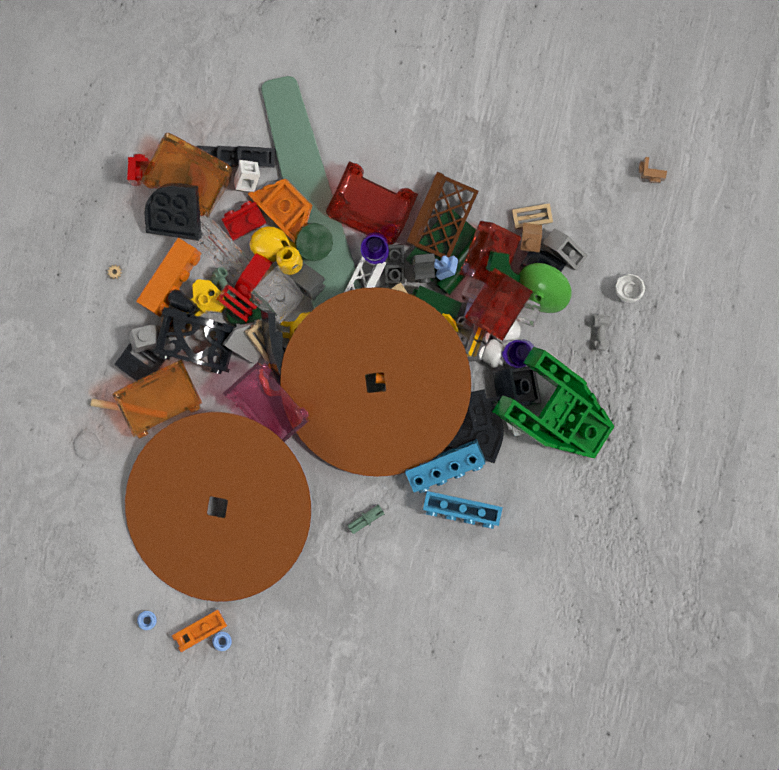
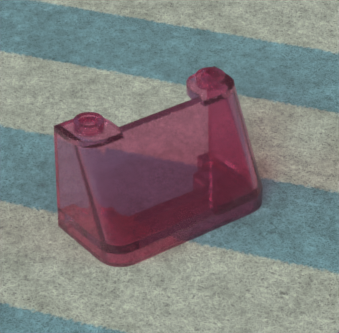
[223,362,310,443]

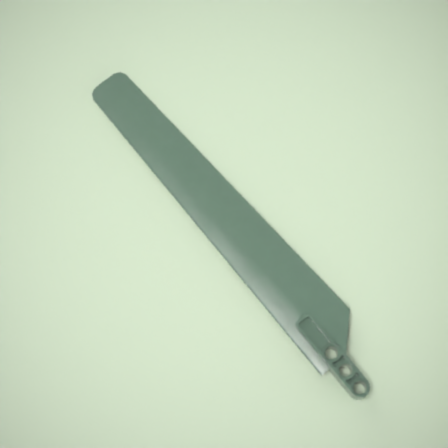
[261,76,369,379]

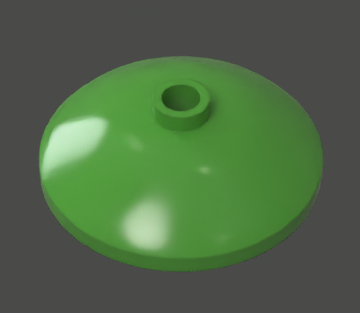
[517,263,572,313]

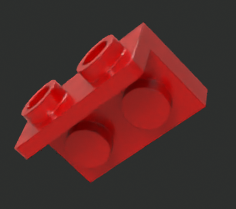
[127,154,152,186]
[222,201,267,242]

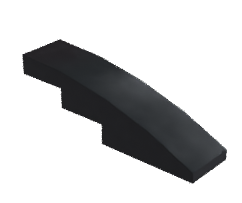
[195,145,275,168]
[261,310,286,385]

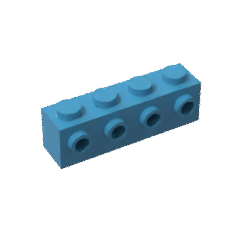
[405,439,485,493]
[423,491,503,529]

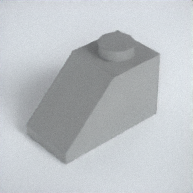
[543,228,588,271]
[128,325,171,353]

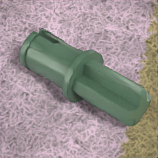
[347,504,385,534]

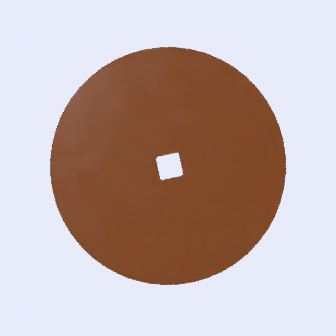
[280,287,471,477]
[125,412,311,602]

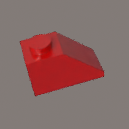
[234,253,273,300]

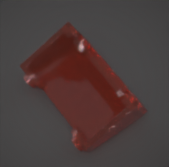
[326,161,418,245]

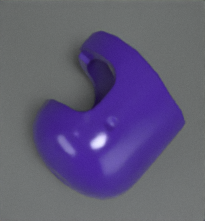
[360,232,389,264]
[502,339,535,368]

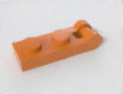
[172,609,228,653]

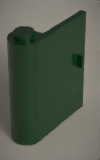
[405,208,494,296]

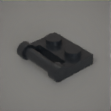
[114,343,166,388]

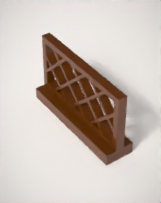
[406,172,479,258]

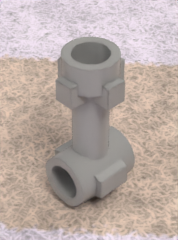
[593,314,610,351]

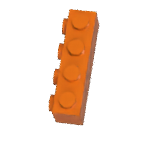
[136,238,202,317]

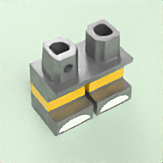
[456,316,493,362]

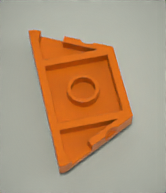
[248,179,313,243]

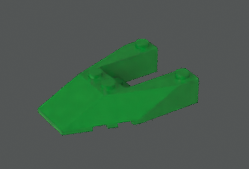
[493,347,615,459]

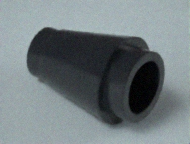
[168,289,197,314]

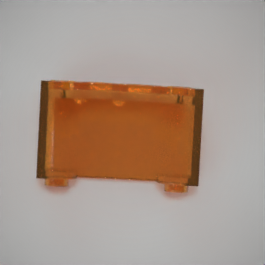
[142,132,232,218]
[112,360,203,439]

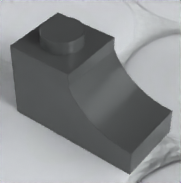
[412,254,435,283]

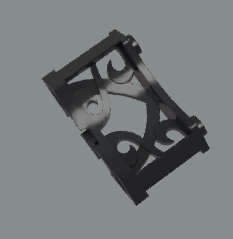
[153,307,235,375]

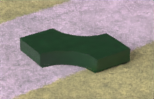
[486,250,520,294]

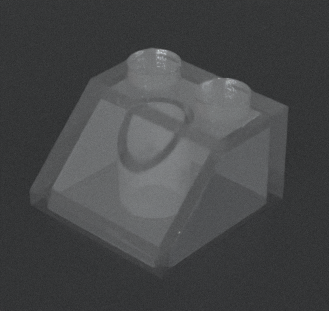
[251,266,305,325]

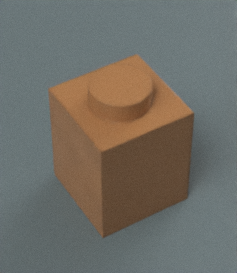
[520,223,542,252]

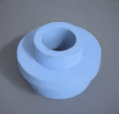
[137,611,157,630]
[212,632,232,651]

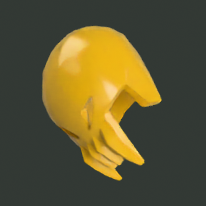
[249,226,296,262]

